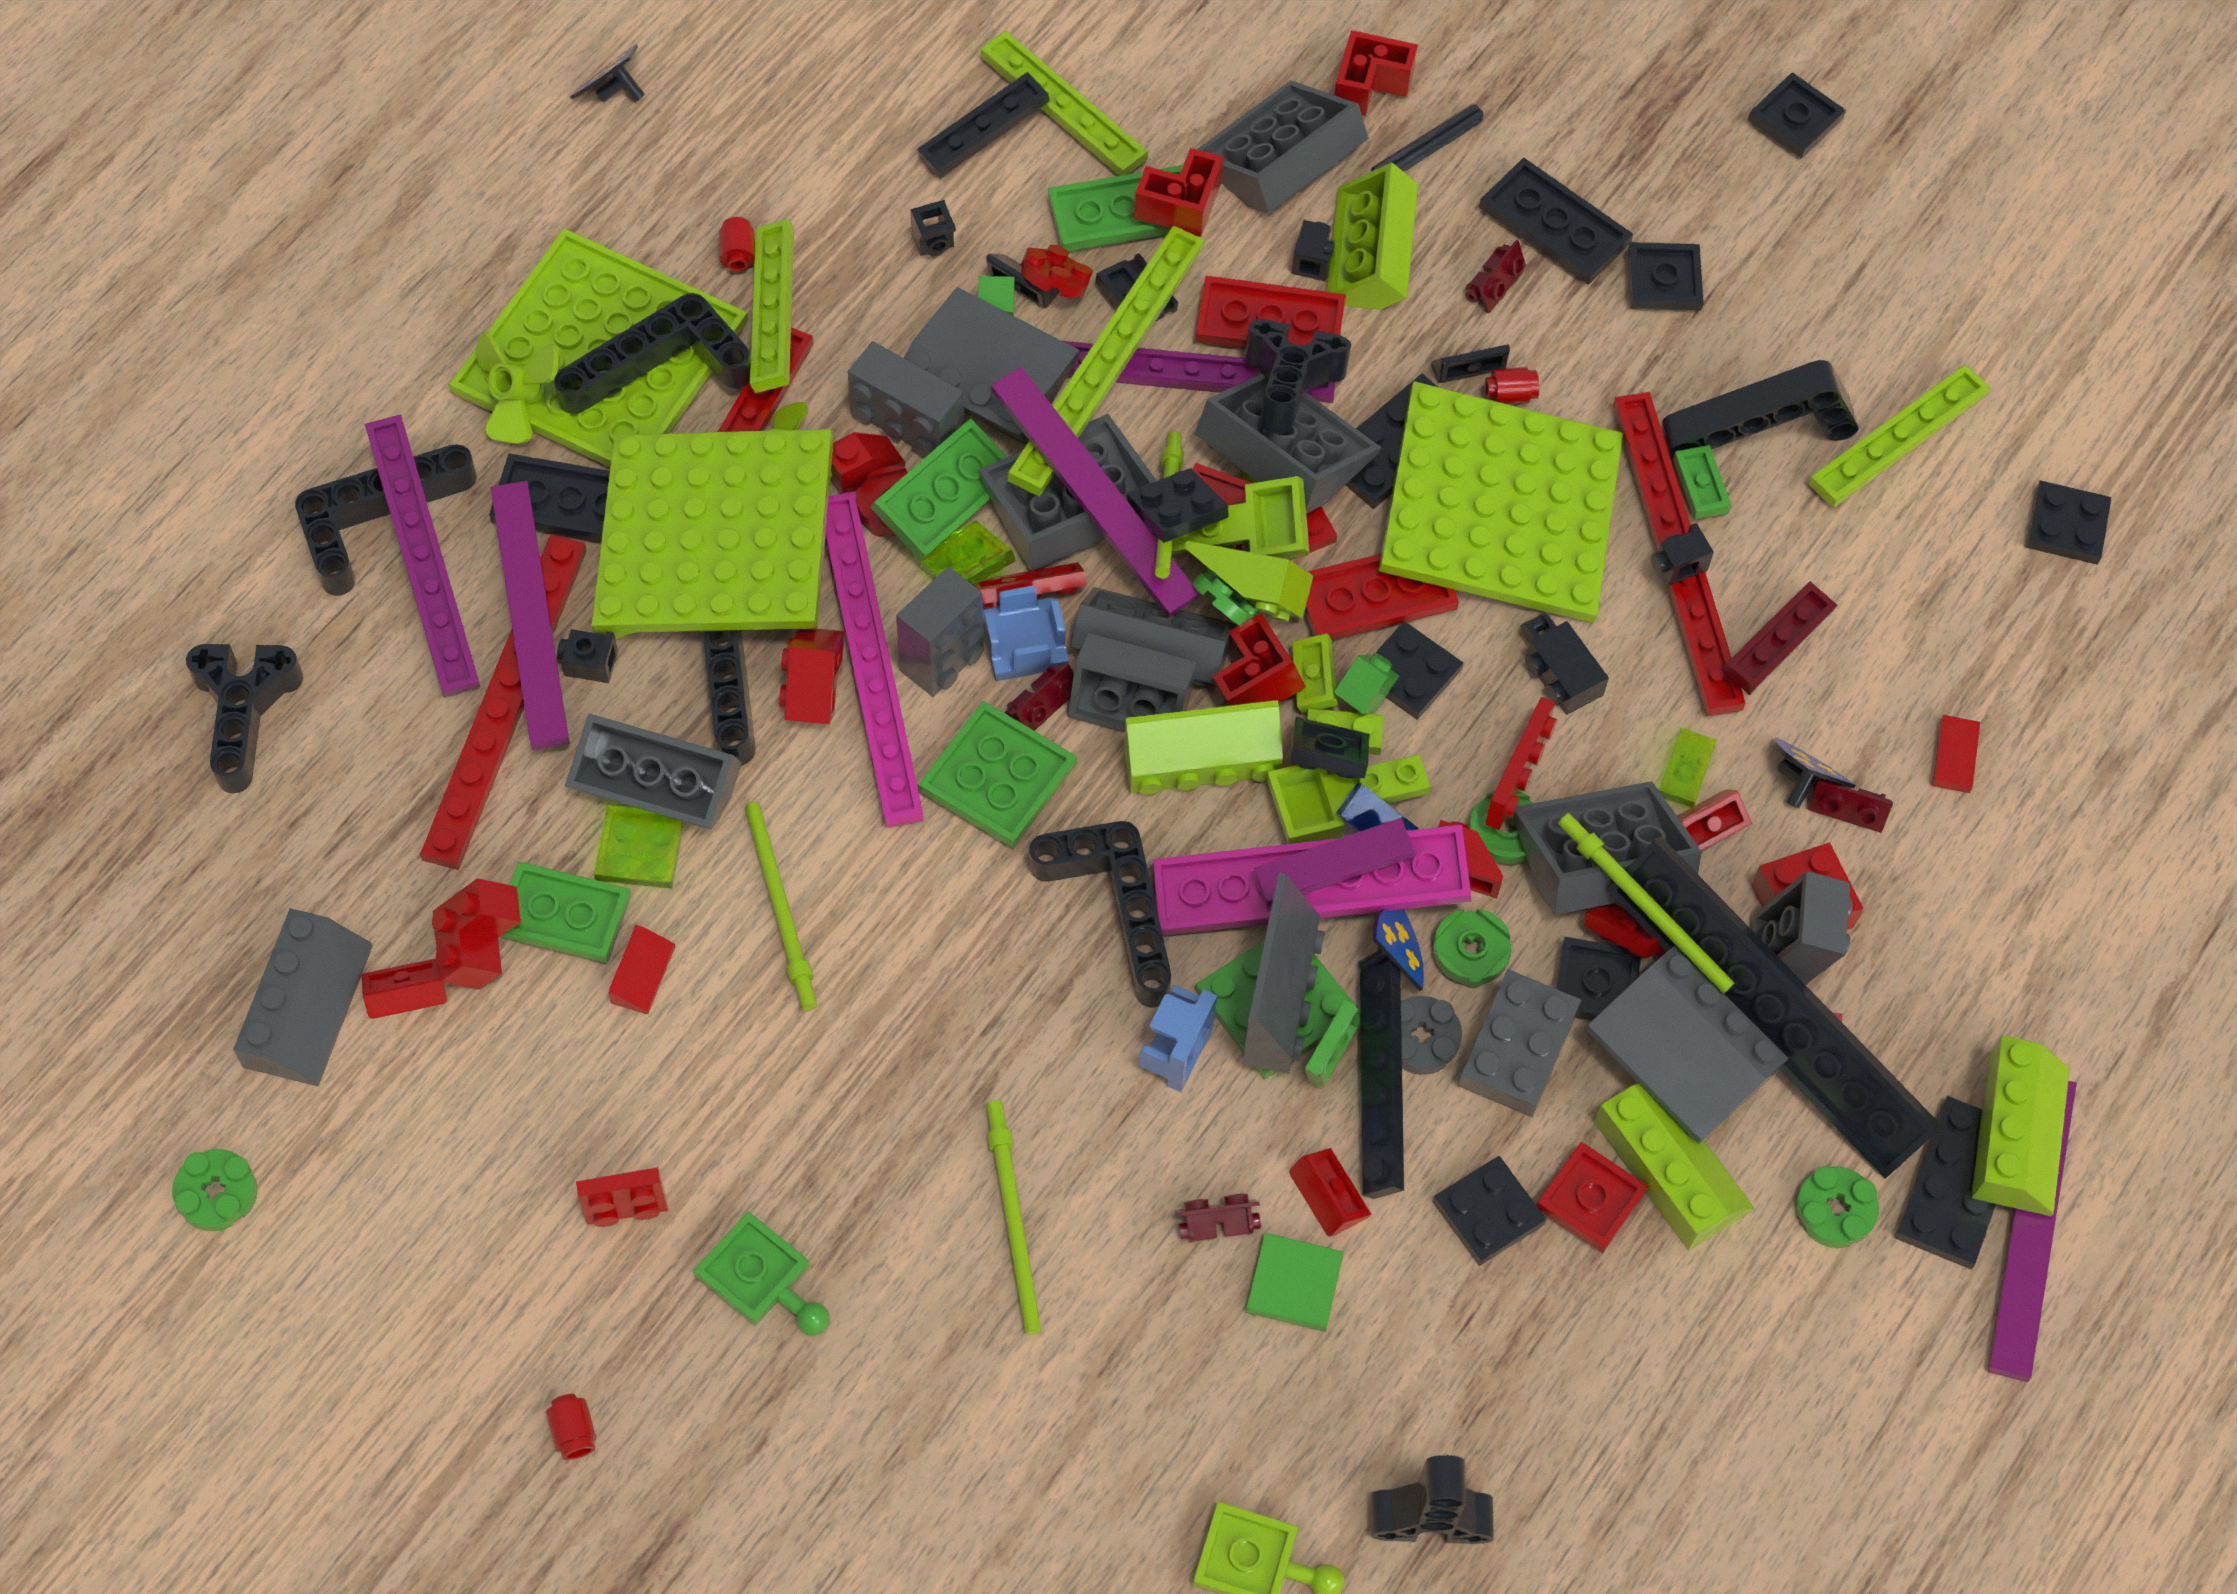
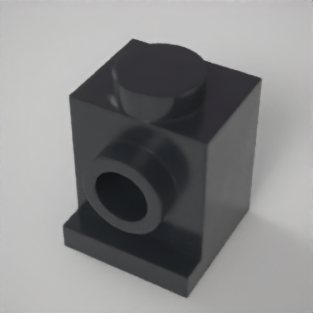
[910,200,956,256]
[1291,220,1335,282]
[1651,523,1714,586]
[557,629,618,683]

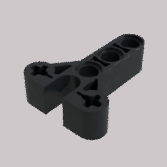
[1244,319,1351,434]
[186,644,304,794]
[1371,1455,1494,1544]

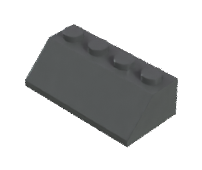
[1071,587,1237,686]
[565,713,742,830]
[233,908,373,1087]

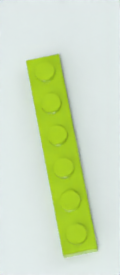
[981,30,1148,176]
[750,219,794,393]
[1808,364,1991,508]

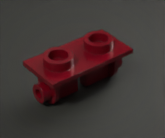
[1465,240,1526,313]
[1004,662,1074,731]
[1808,777,1893,833]
[1175,1193,1261,1243]

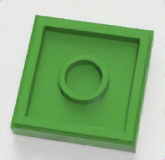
[1305,999,1361,1089]
[1246,1233,1344,1332]

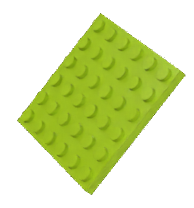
[449,228,748,467]
[1378,382,1623,623]
[591,429,834,633]

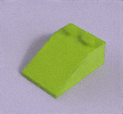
[1184,540,1313,622]

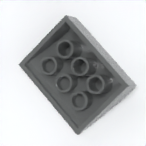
[1197,80,1369,213]
[903,287,1081,445]
[1195,373,1381,514]
[978,414,1157,571]
[1513,781,1702,915]
[1242,873,1325,1074]
[1585,946,1789,1144]

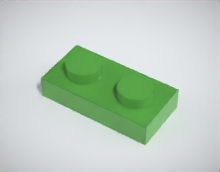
[1673,445,1732,520]

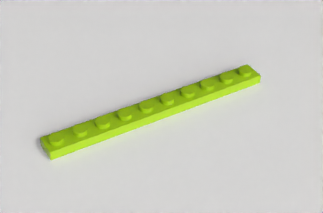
[1007,225,1205,497]

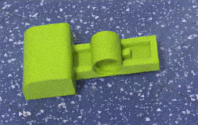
[1172,476,1309,559]
[1267,754,1431,844]

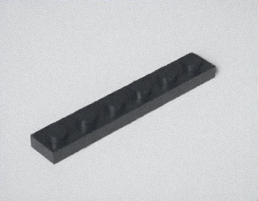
[1360,961,1404,1199]

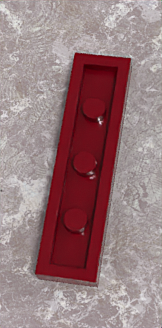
[1721,581,1838,695]

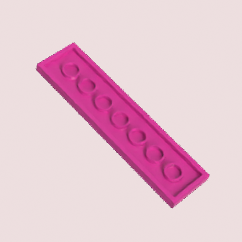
[1153,825,1471,936]

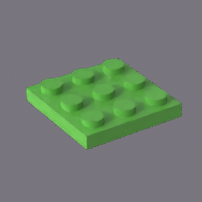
[918,701,1077,849]
[1195,940,1360,1080]

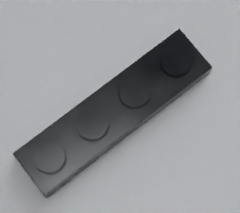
[917,72,1050,179]

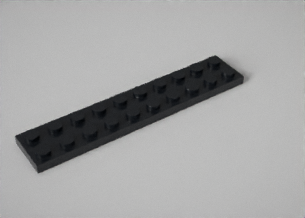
[1607,836,1943,1179]

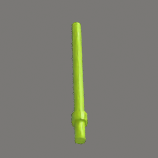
[1155,431,1184,579]
[745,802,818,1011]
[1558,813,1735,994]
[986,1100,1041,1335]

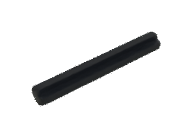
[1371,104,1484,172]

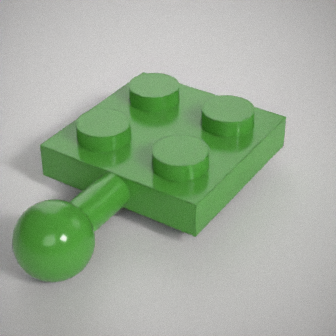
[693,1211,830,1335]

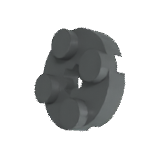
[1401,996,1462,1075]

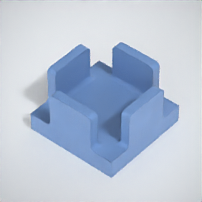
[983,586,1069,681]
[1139,985,1218,1093]

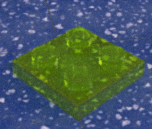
[915,520,1016,586]
[594,805,684,889]

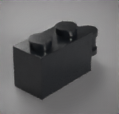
[1521,612,1609,715]

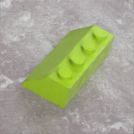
[1327,162,1418,310]
[1124,700,1283,795]
[1972,1035,2070,1216]
[1594,1084,1754,1251]

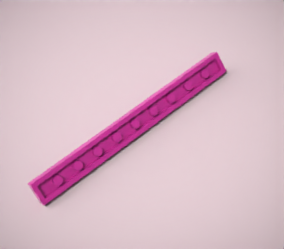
[825,492,924,827]

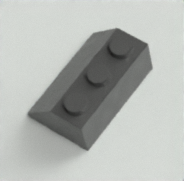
[1068,633,1197,732]

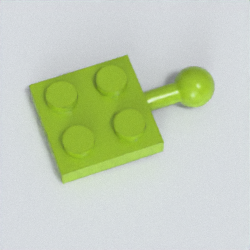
[1193,1501,1344,1594]

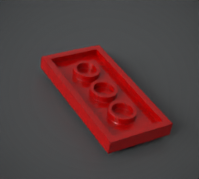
[1195,275,1346,348]
[1305,554,1459,640]

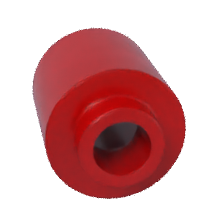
[719,217,755,272]
[1485,367,1540,405]
[545,1394,597,1460]

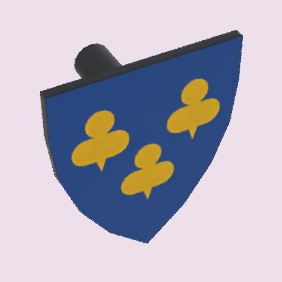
[570,44,645,102]
[1773,737,1856,808]
[1358,909,1424,991]

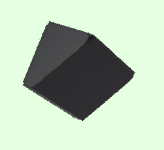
[986,254,1060,309]
[1431,344,1510,383]

